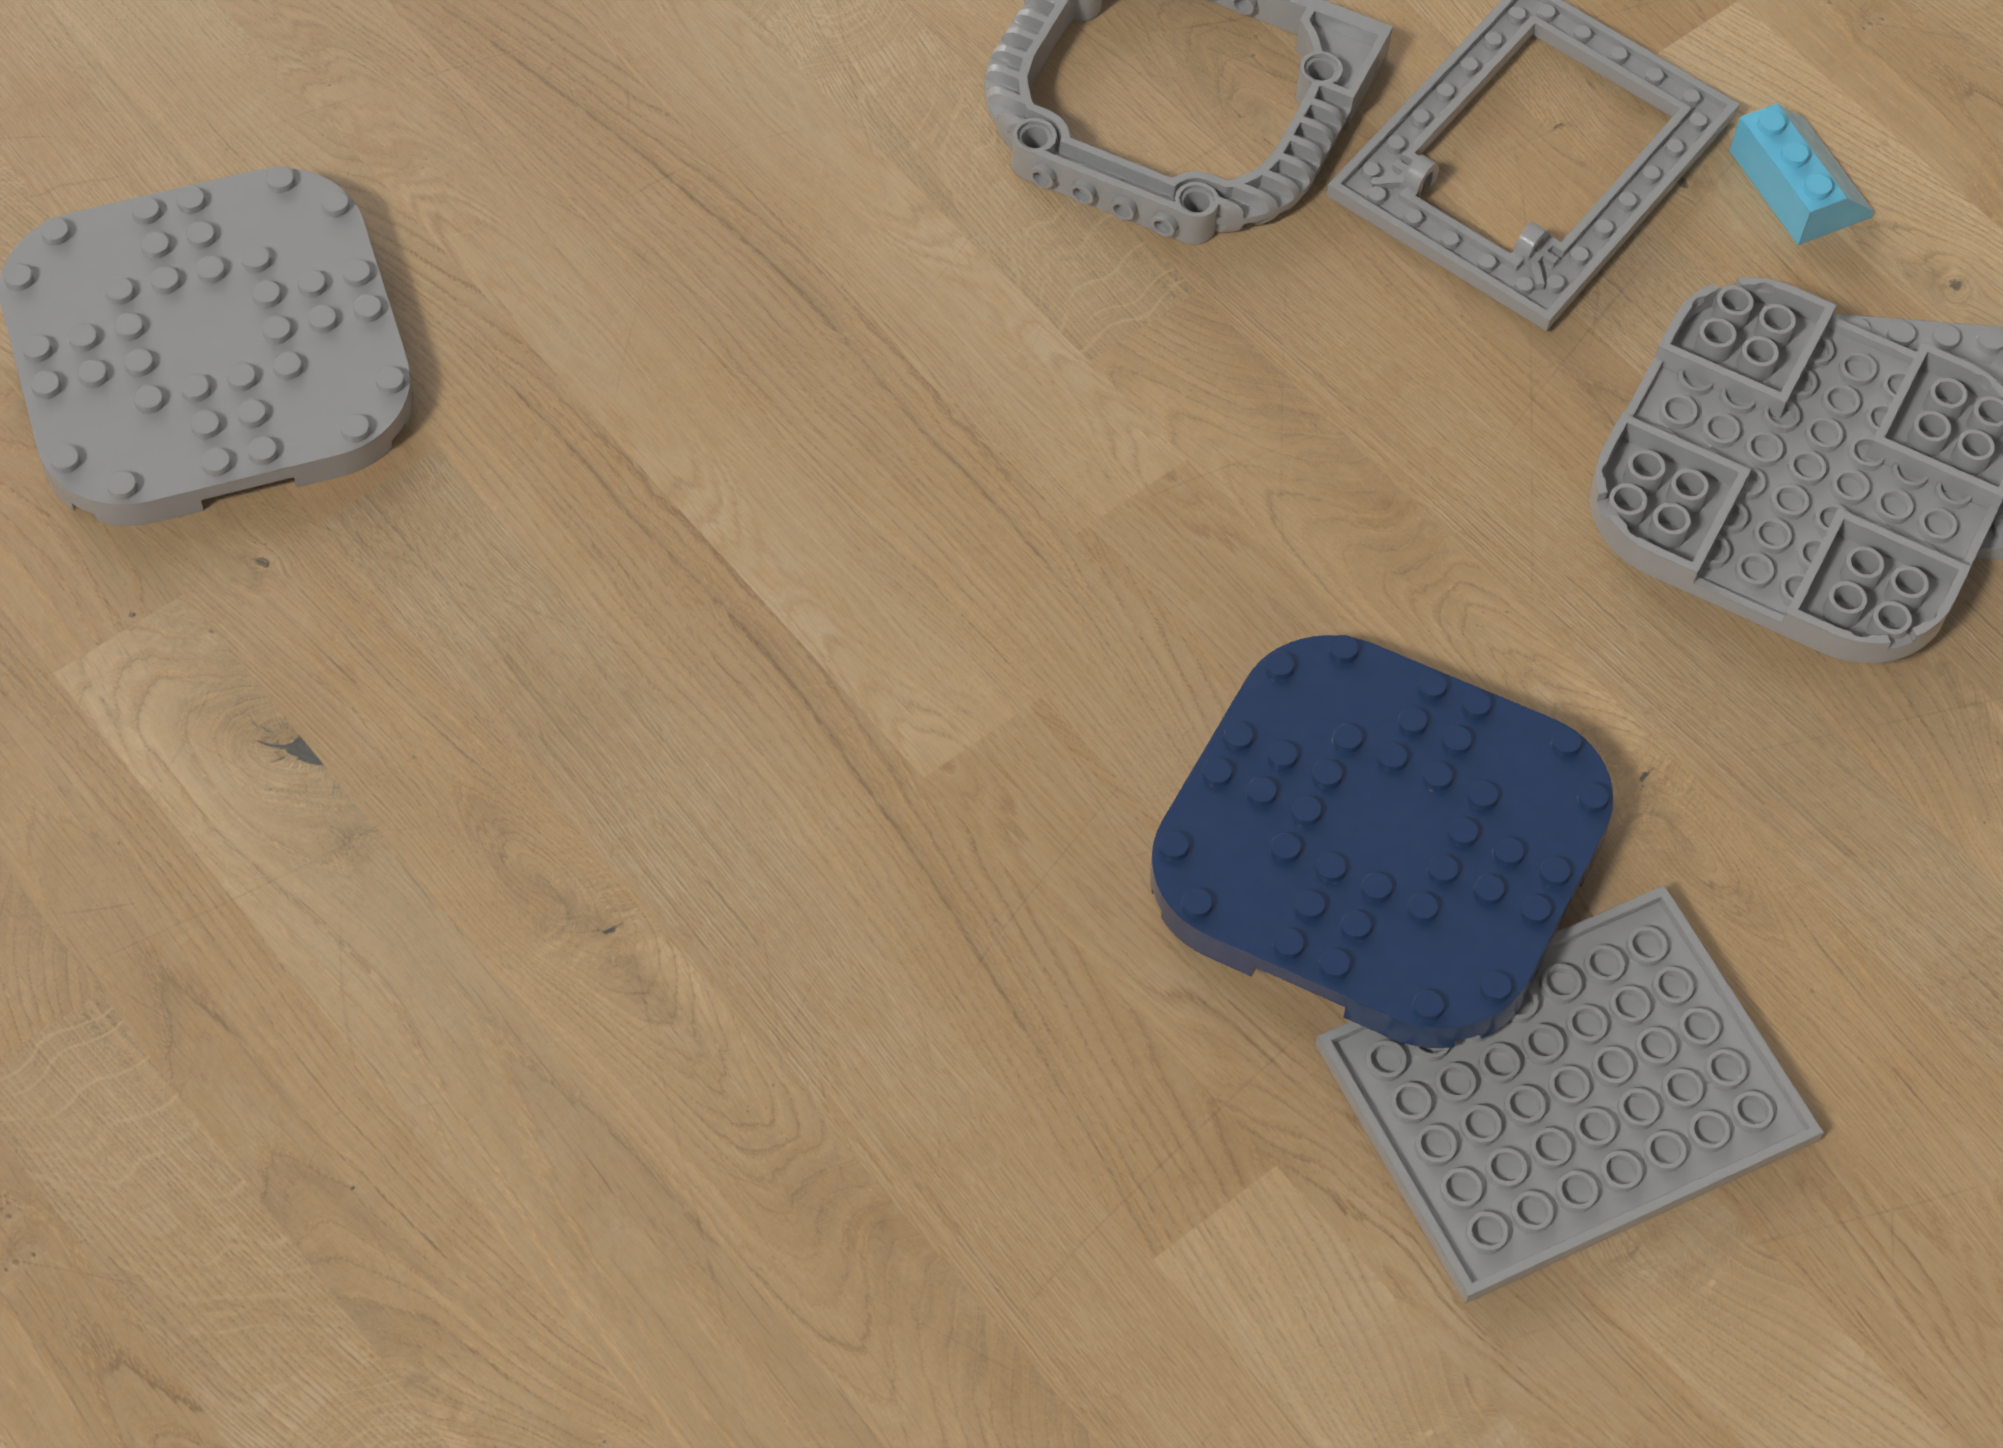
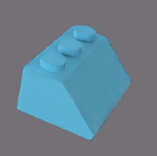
[1729,103,1874,245]

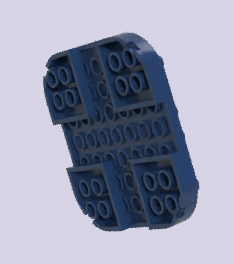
[1150,635,1613,1048]

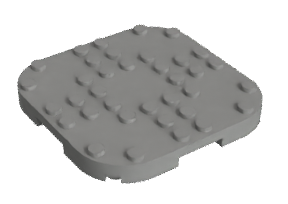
[0,166,414,526]
[1589,277,2003,663]

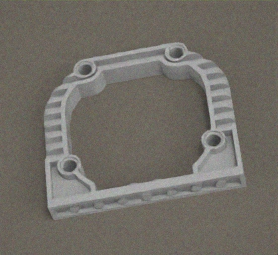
[984,0,1393,245]

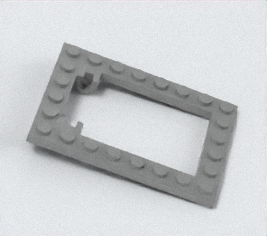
[1326,0,1740,331]

